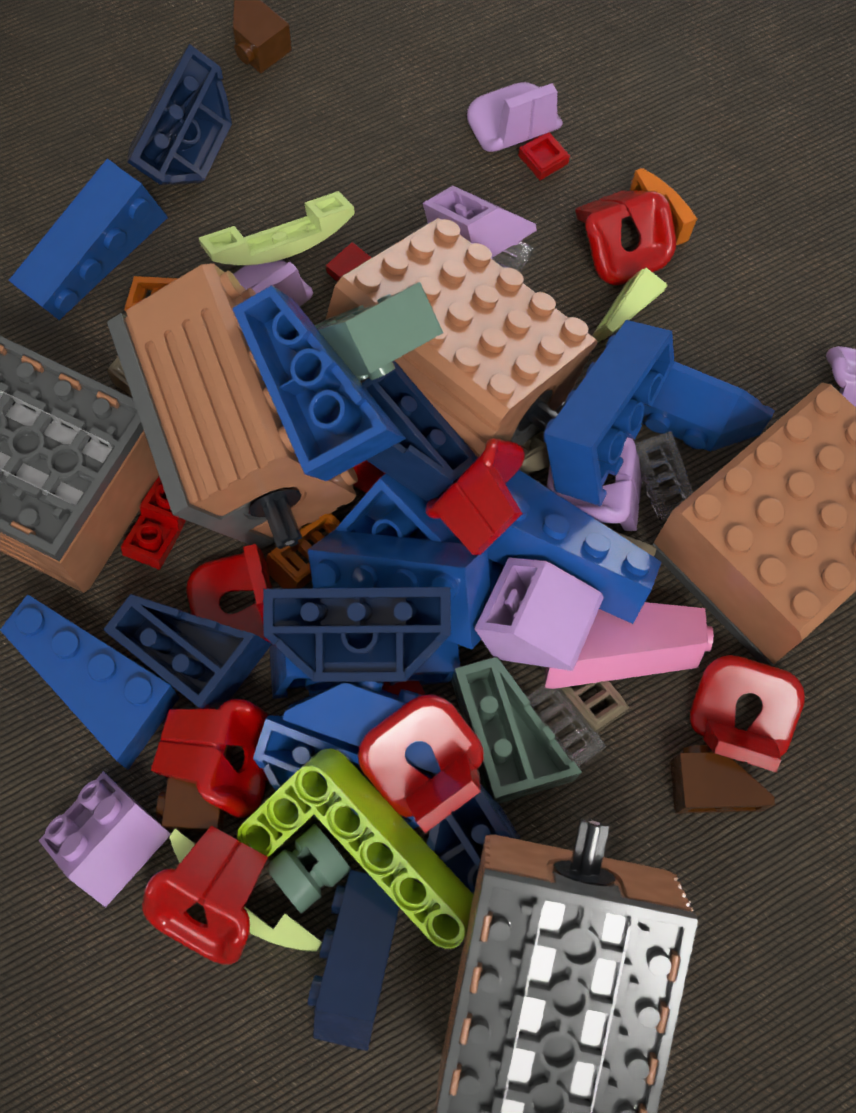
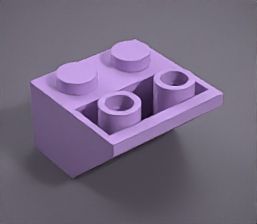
[423,186,537,259]
[475,558,604,671]
[38,772,170,907]

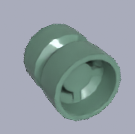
[264,824,352,914]

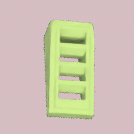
[593,268,667,342]

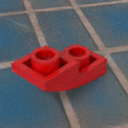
[121,476,186,570]

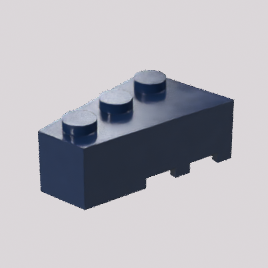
[361,361,478,502]
[103,594,272,709]
[307,870,399,1051]

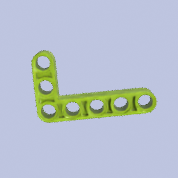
[237,748,473,949]

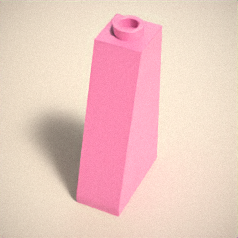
[545,602,713,689]

